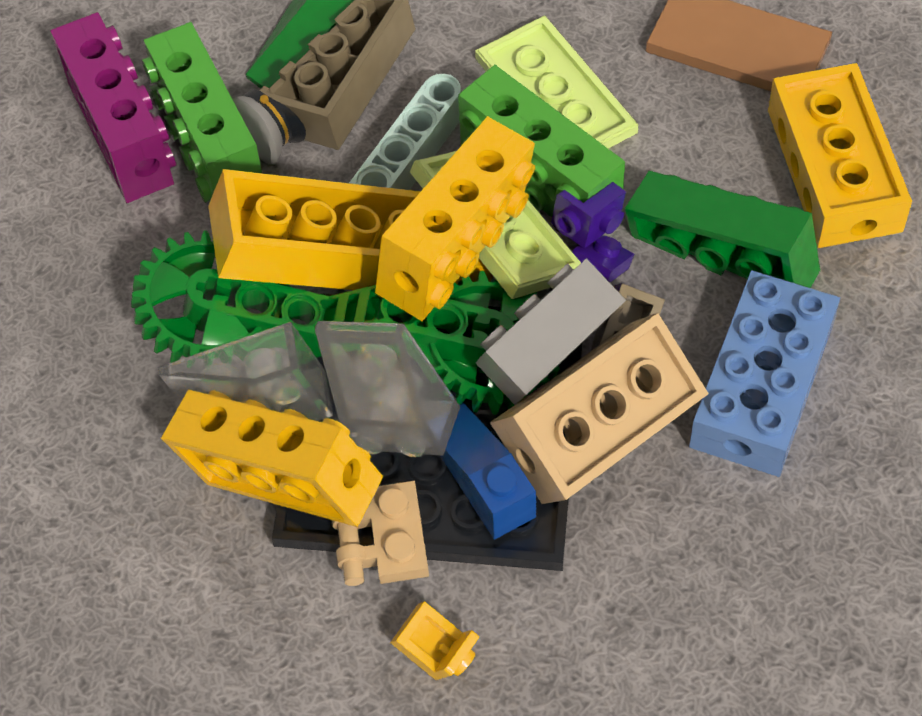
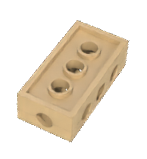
[490,313,709,504]

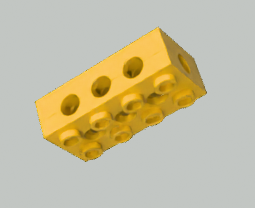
[768,63,912,248]
[375,116,535,321]
[161,389,383,527]

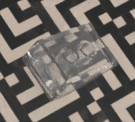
[315,321,460,457]
[158,322,333,421]

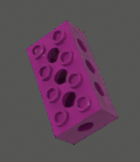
[50,12,176,203]

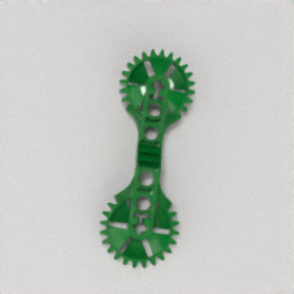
[131,230,560,415]

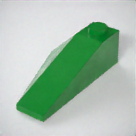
[246,0,354,89]

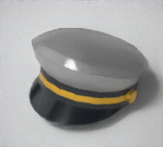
[232,89,306,165]

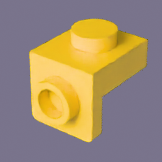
[390,601,479,680]

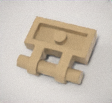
[332,481,429,586]

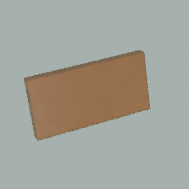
[646,0,832,91]

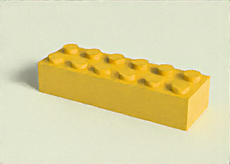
[208,169,493,290]

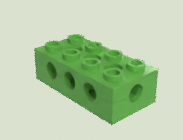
[142,22,262,203]
[458,65,625,217]

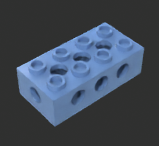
[689,270,841,477]

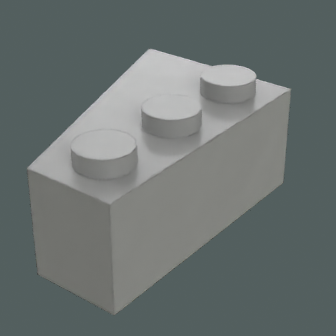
[476,258,626,405]

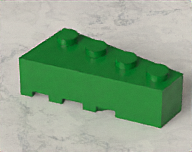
[625,171,820,288]

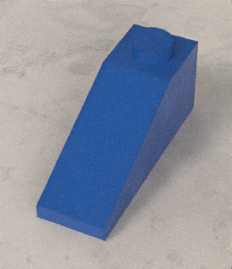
[423,403,536,540]

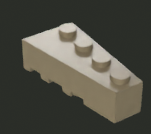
[259,0,415,150]

